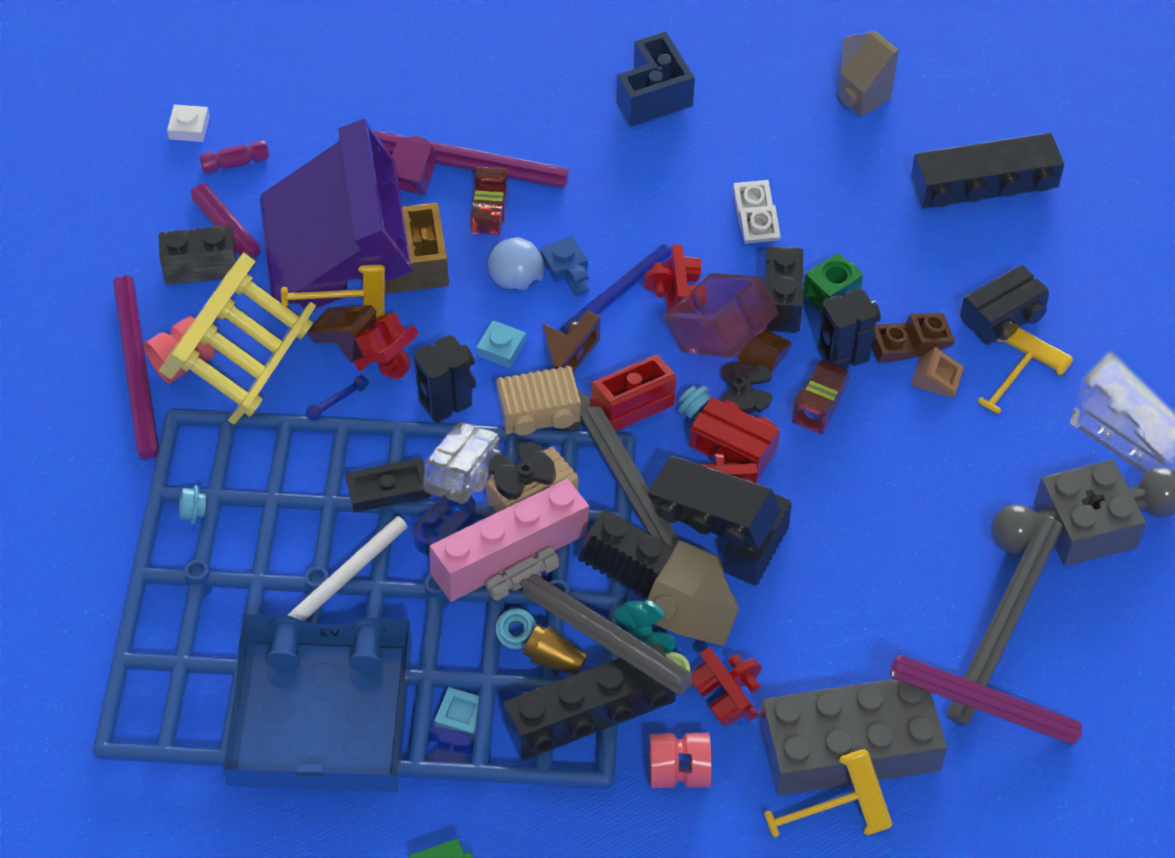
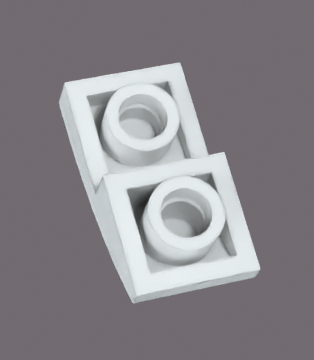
[732,180,781,244]

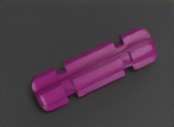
[199,140,269,173]

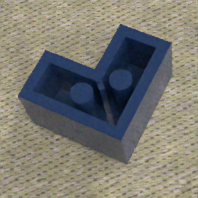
[616,31,695,127]

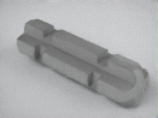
[485,546,559,601]

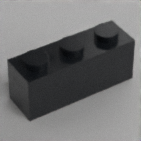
[647,455,782,549]

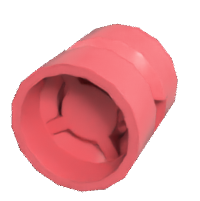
[143,316,215,384]
[649,733,711,789]

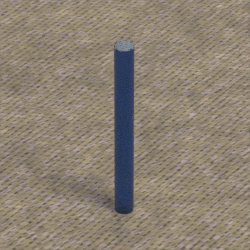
[560,244,671,334]

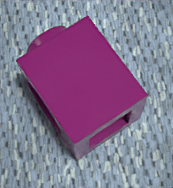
[392,136,437,196]

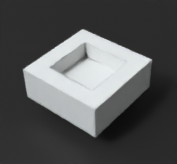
[167,104,210,142]

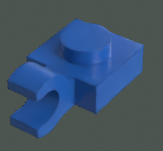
[540,236,589,296]

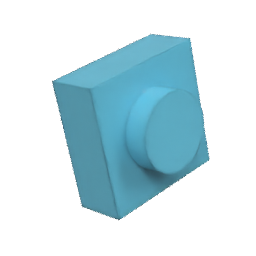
[476,320,526,368]
[434,687,479,741]

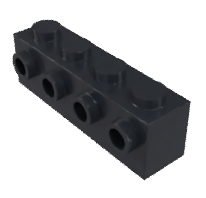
[911,133,1065,209]
[504,643,676,761]

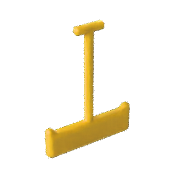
[281,264,385,319]
[978,327,1073,414]
[764,749,892,837]

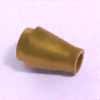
[523,625,588,675]

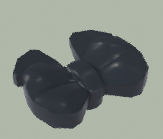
[721,362,773,414]
[488,442,556,500]

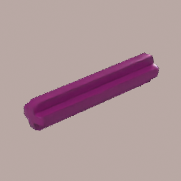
[190,183,261,259]

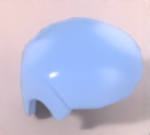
[487,237,545,290]

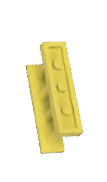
[158,252,316,425]

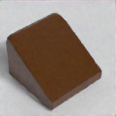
[738,327,792,373]

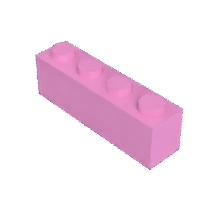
[429,479,589,602]

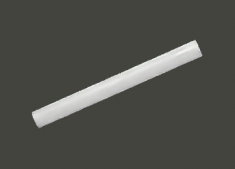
[288,516,407,621]

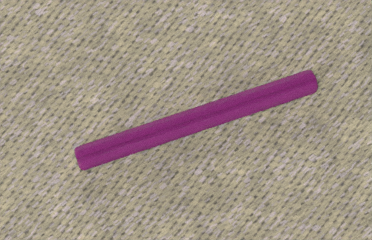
[373,130,569,188]
[113,275,158,460]

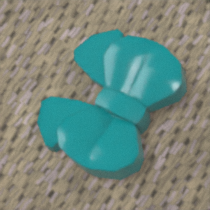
[614,600,675,654]

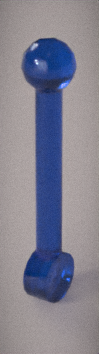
[306,375,369,420]

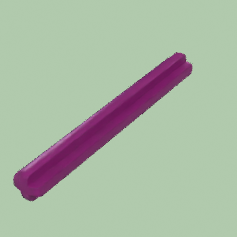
[890,655,1082,744]

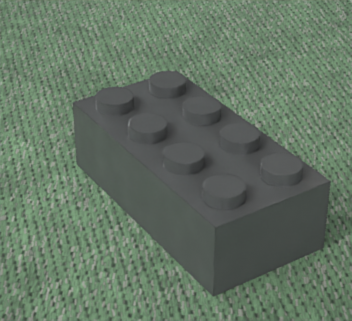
[759,679,947,797]

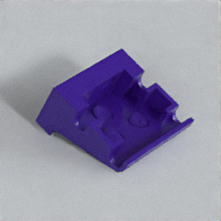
[259,118,413,322]

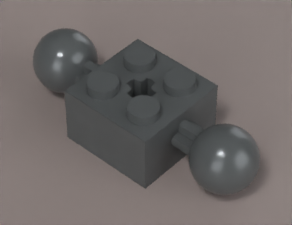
[991,459,1175,567]

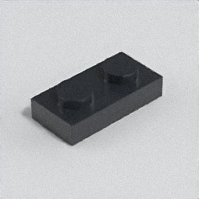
[345,458,431,513]

